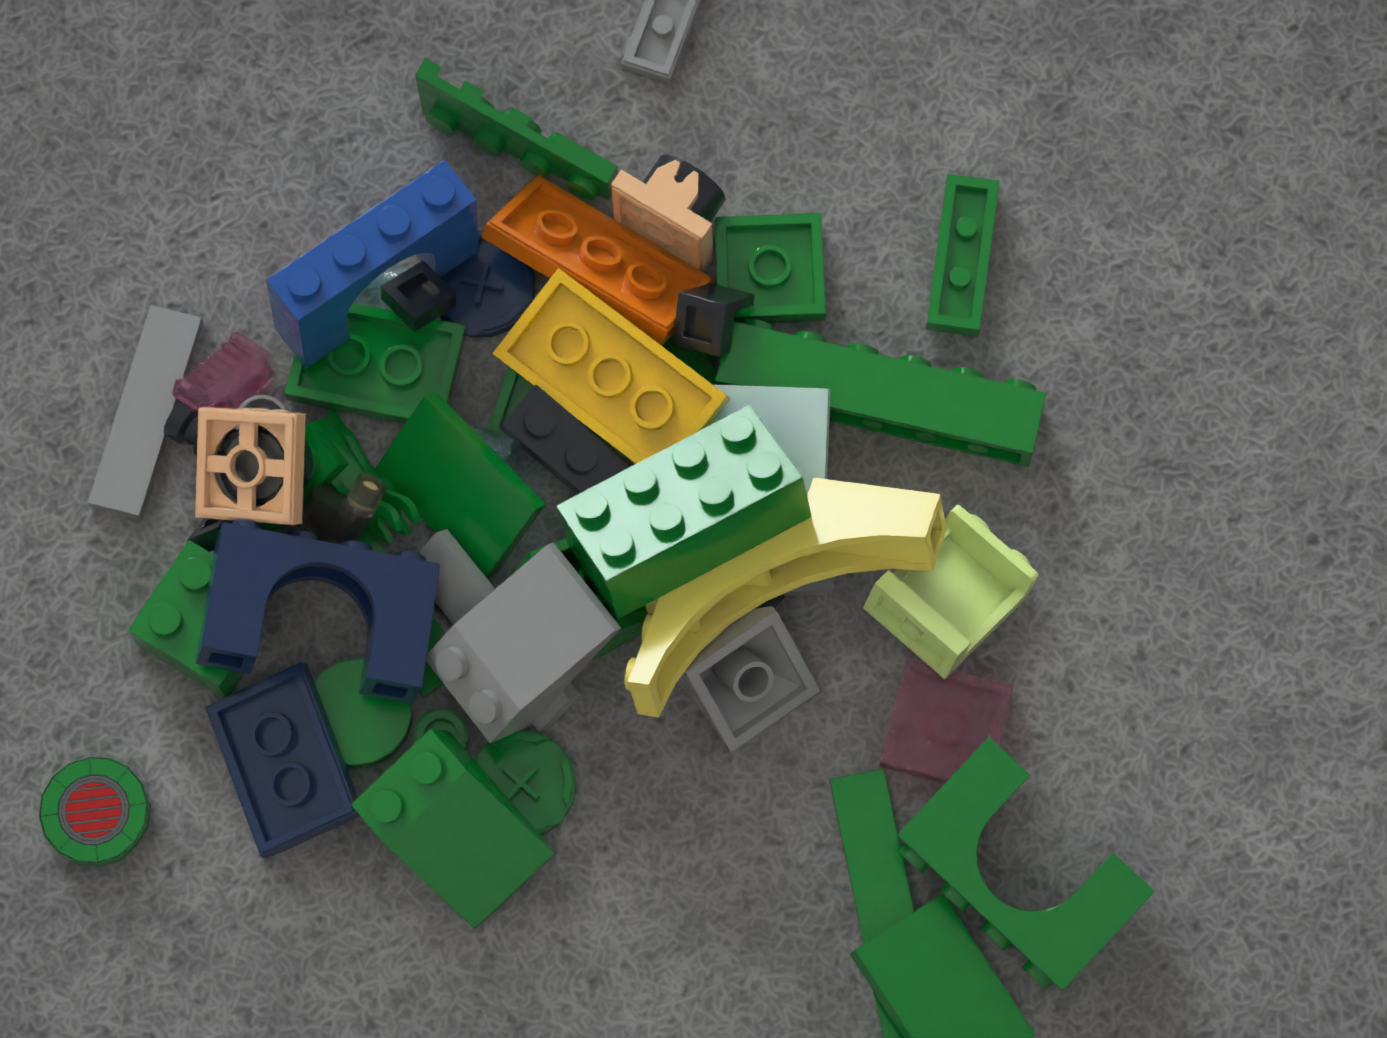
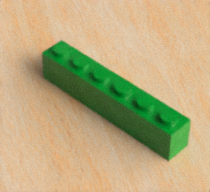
[715,319,1046,467]

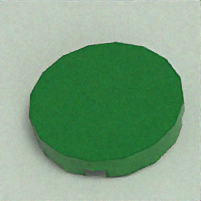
[314,658,413,769]

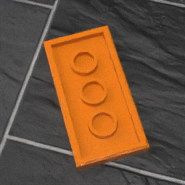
[481,175,716,345]

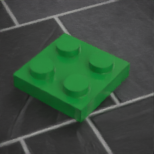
[715,213,826,323]

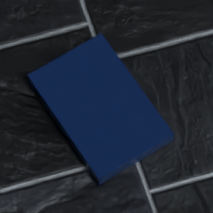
[205,662,360,858]

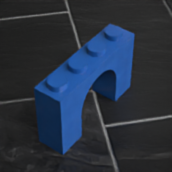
[266,160,479,369]

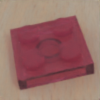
[879,658,1014,784]

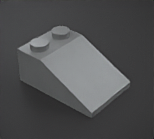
[426,543,621,743]

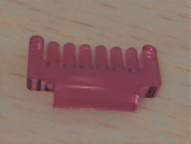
[172,332,273,412]

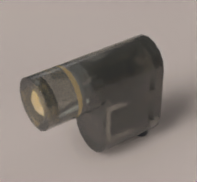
[296,473,387,544]

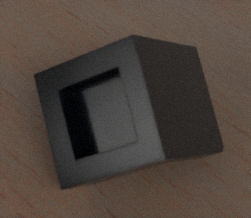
[672,283,755,356]

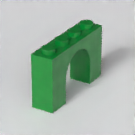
[897,737,1155,991]

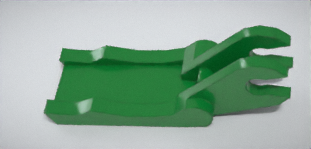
[309,410,420,543]

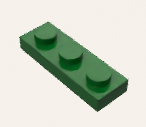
[926,174,1000,337]

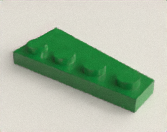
[415,58,618,201]

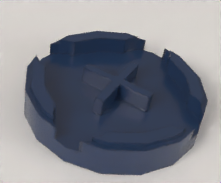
[440,234,535,337]

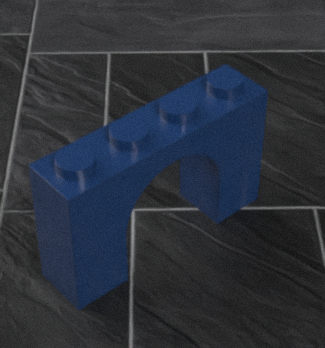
[195,520,440,704]

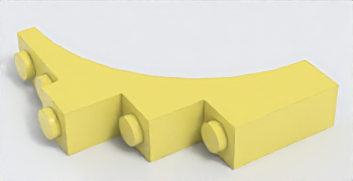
[625,478,947,718]

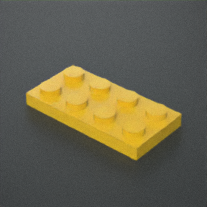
[492,268,730,464]

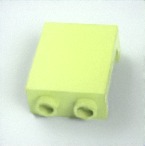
[863,505,1039,679]

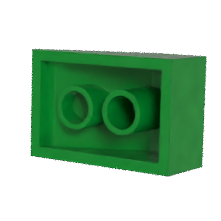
[351,729,557,929]

